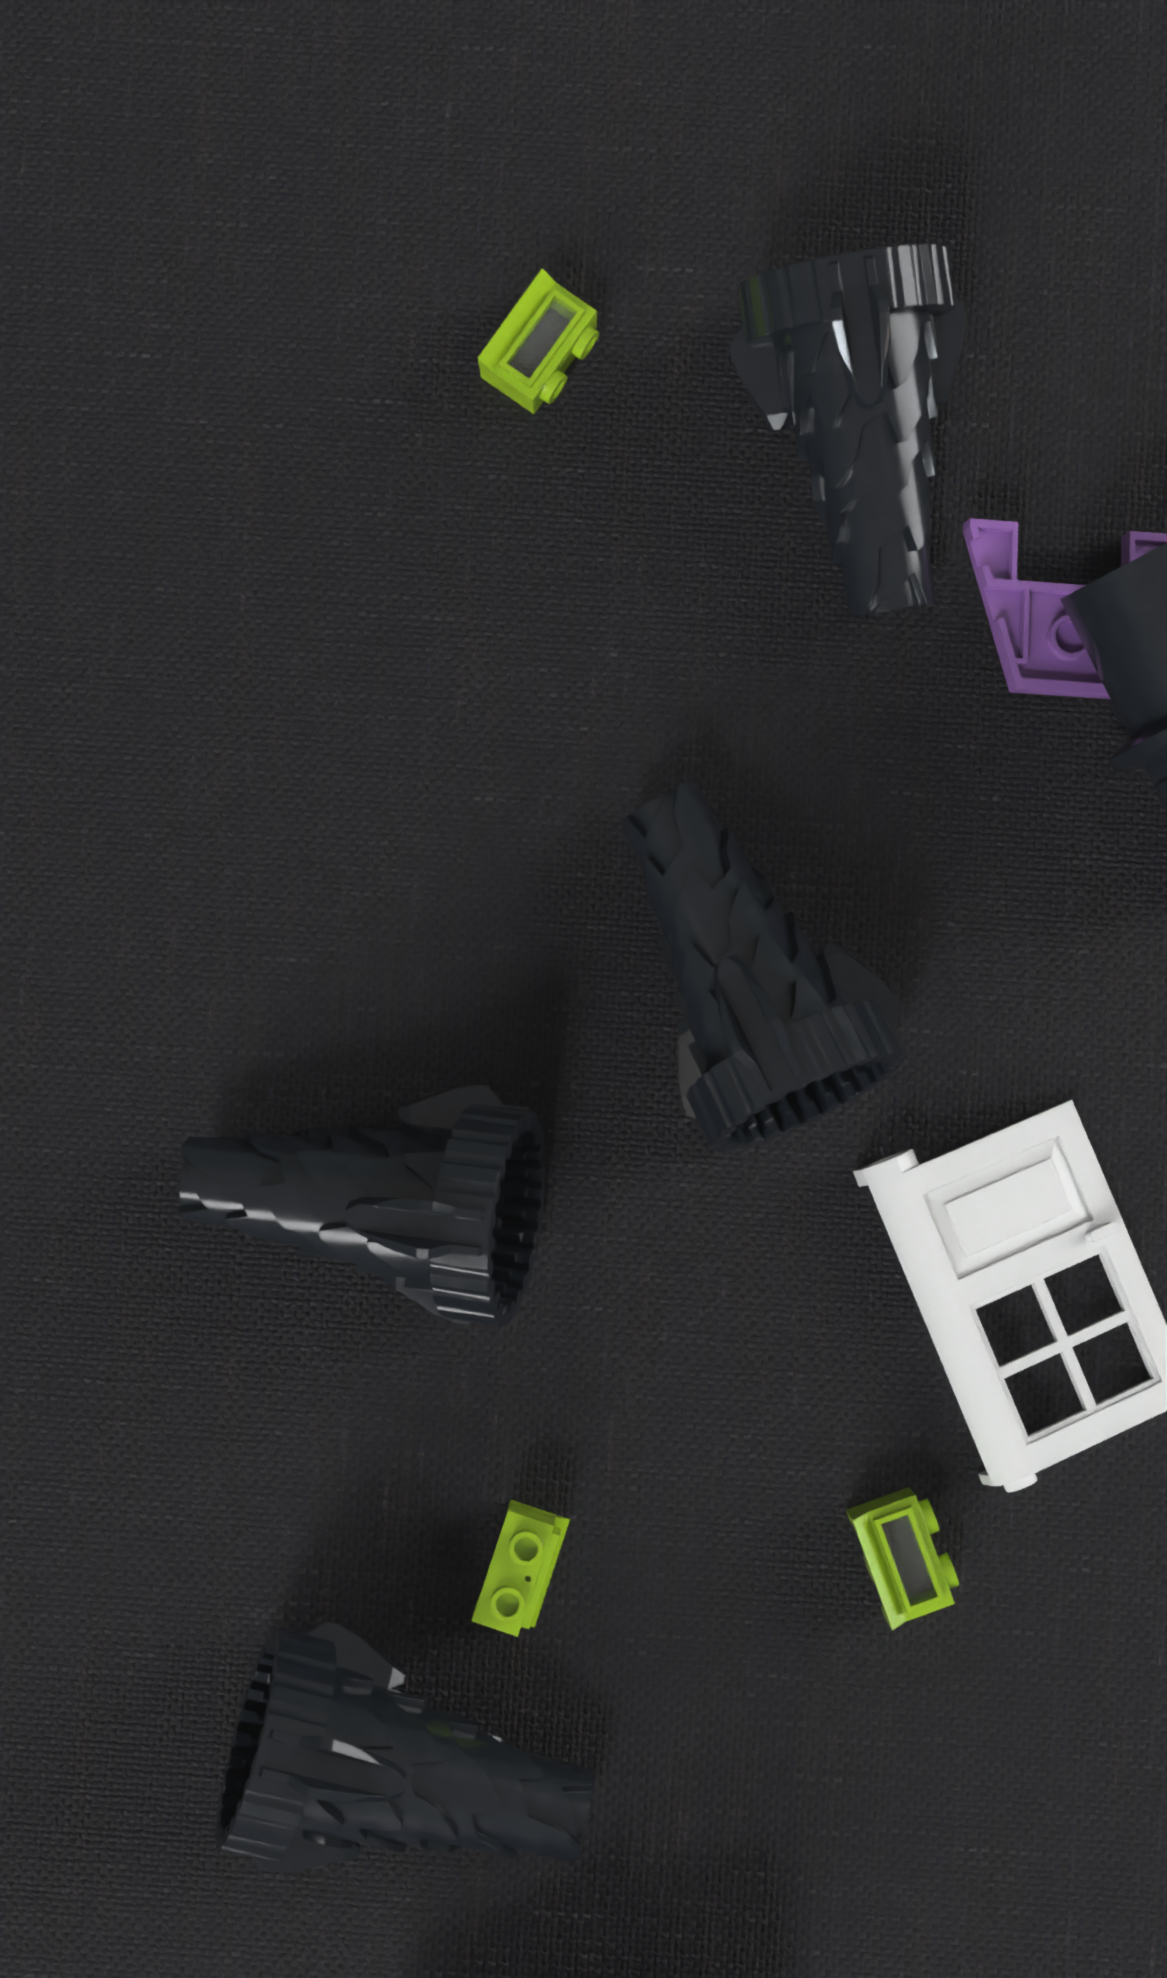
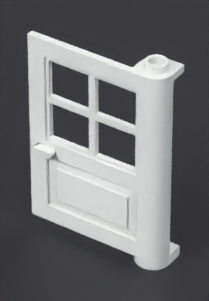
[853,1100,1167,1492]

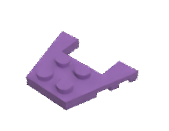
[963,518,1167,699]

